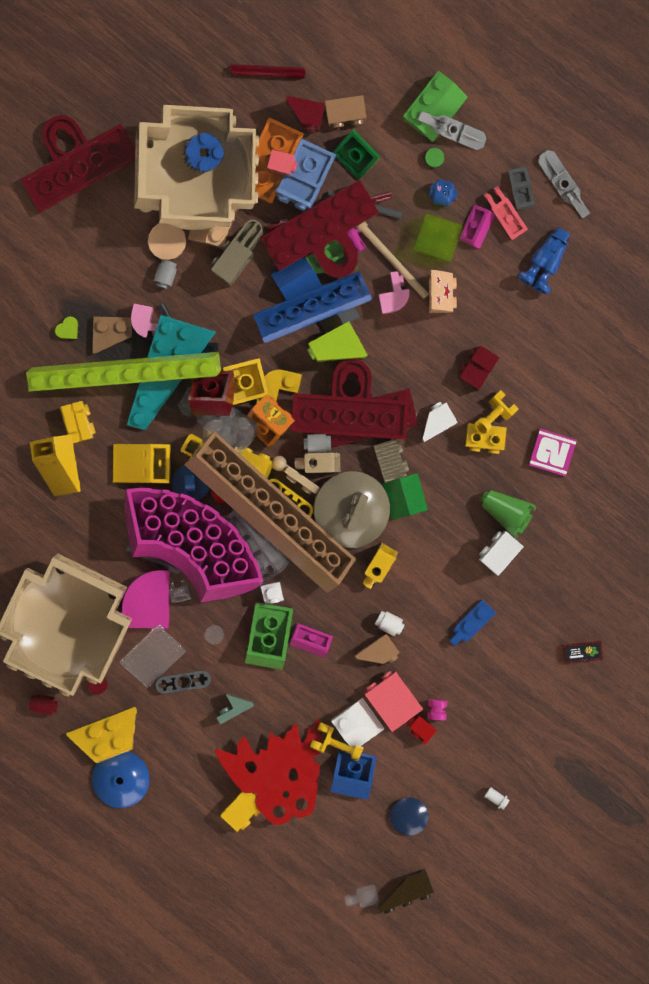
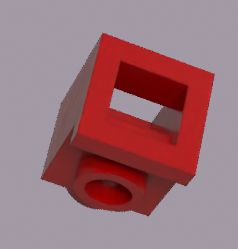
[407,715,437,745]

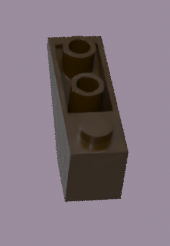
[378,869,434,914]

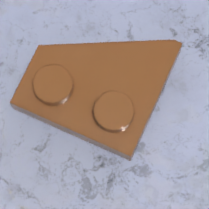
[93,317,132,354]

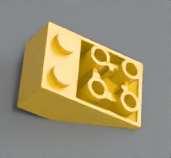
[29,435,81,496]
[113,444,171,483]

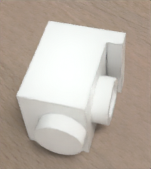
[261,582,284,604]

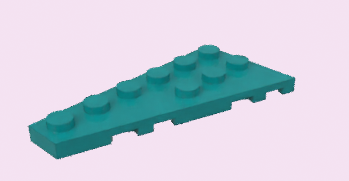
[127,314,216,430]

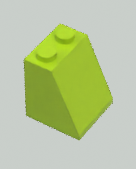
[307,321,368,362]

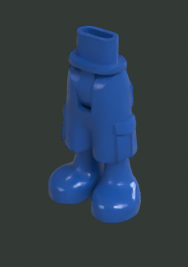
[518,227,570,295]

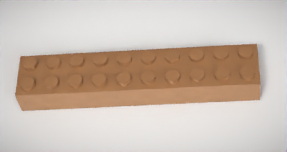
[185,431,356,593]

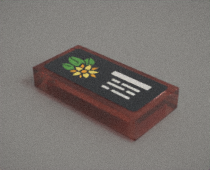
[563,640,603,664]

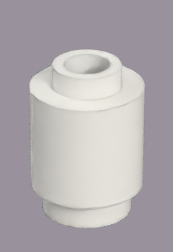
[375,611,404,637]

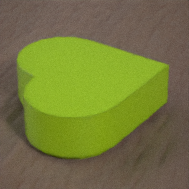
[55,316,78,339]

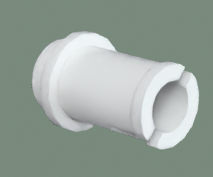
[484,787,510,810]

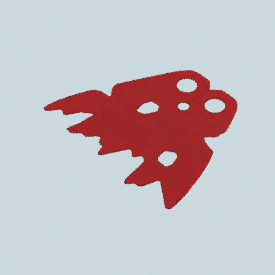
[215,719,322,825]

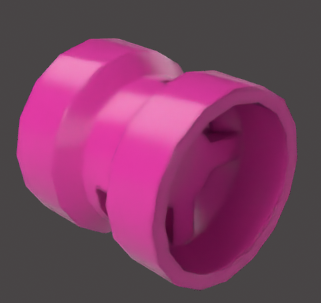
[428,699,447,720]

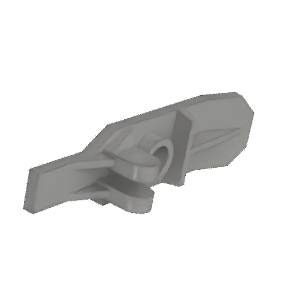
[417,111,487,150]
[538,150,590,219]

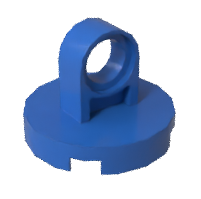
[172,465,210,501]

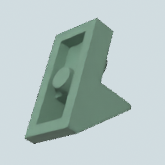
[217,693,255,724]

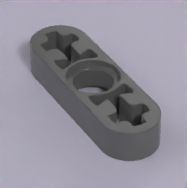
[156,670,211,694]

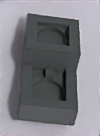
[508,166,535,211]

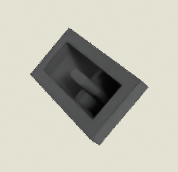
[319,307,360,334]

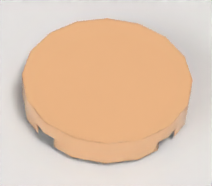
[148,223,186,260]

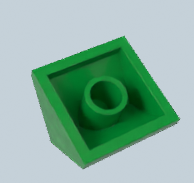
[332,129,380,180]
[381,473,428,520]

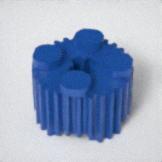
[182,133,224,173]

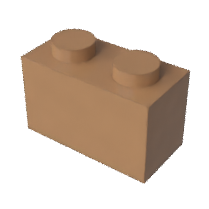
[325,95,367,129]

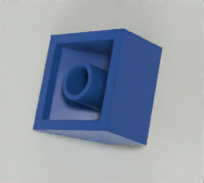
[330,749,377,800]

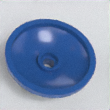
[92,751,150,808]

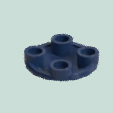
[391,797,429,836]

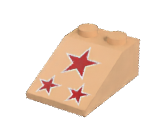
[429,270,457,313]

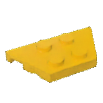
[66,707,137,763]

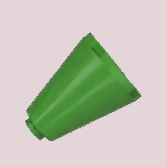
[481,490,536,538]

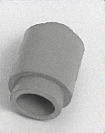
[153,259,177,289]
[304,434,331,453]

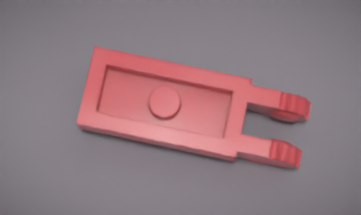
[484,186,528,241]

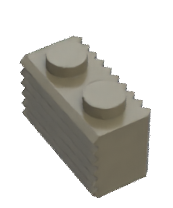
[373,439,409,482]

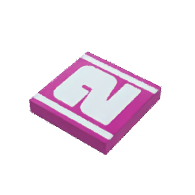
[529,429,577,476]

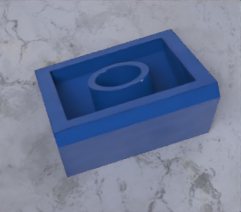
[270,257,322,301]

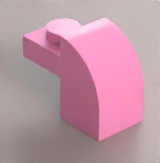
[379,271,409,314]
[131,304,157,339]

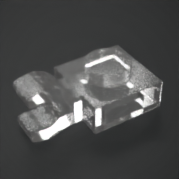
[344,884,379,908]

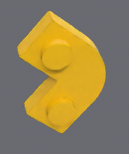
[256,370,302,404]

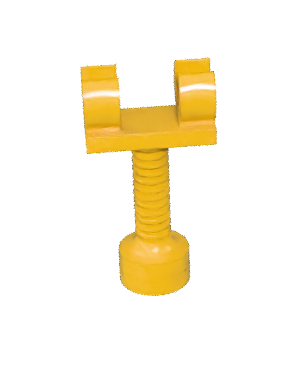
[474,390,519,435]
[310,722,364,762]

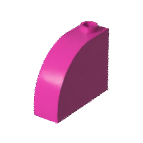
[120,570,170,628]

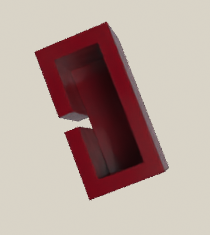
[458,345,500,390]

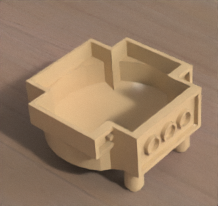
[134,105,259,230]
[0,554,133,696]

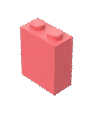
[365,671,423,732]

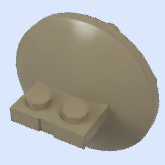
[313,471,390,548]

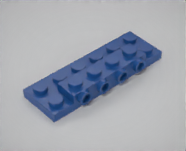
[253,271,372,343]

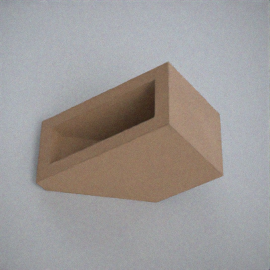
[355,633,400,664]

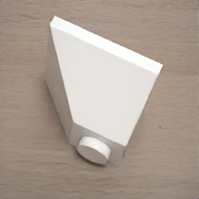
[332,698,385,747]

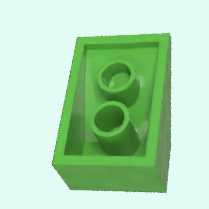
[245,602,293,670]

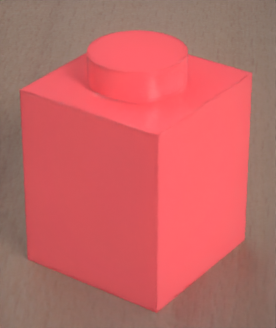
[267,149,298,177]

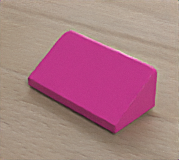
[458,204,495,249]
[290,623,333,658]

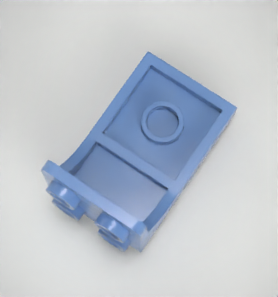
[275,138,336,212]

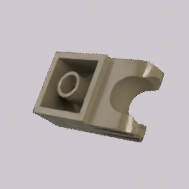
[211,220,263,286]

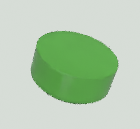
[425,148,444,168]

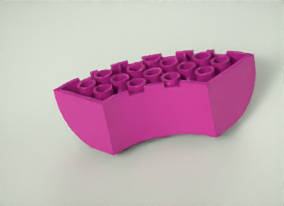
[124,488,263,603]

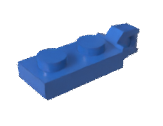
[449,599,496,646]

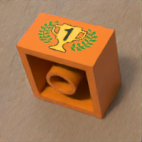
[242,394,295,448]

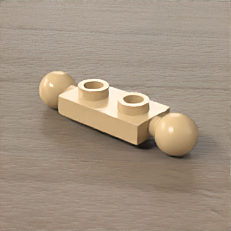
[272,456,320,495]

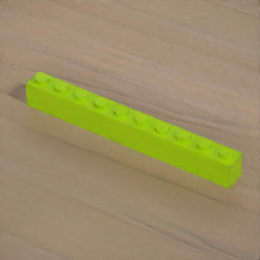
[26,352,221,391]

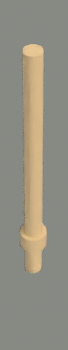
[355,222,429,299]

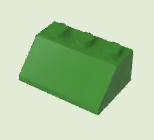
[403,70,468,143]

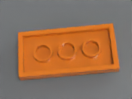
[255,118,304,204]

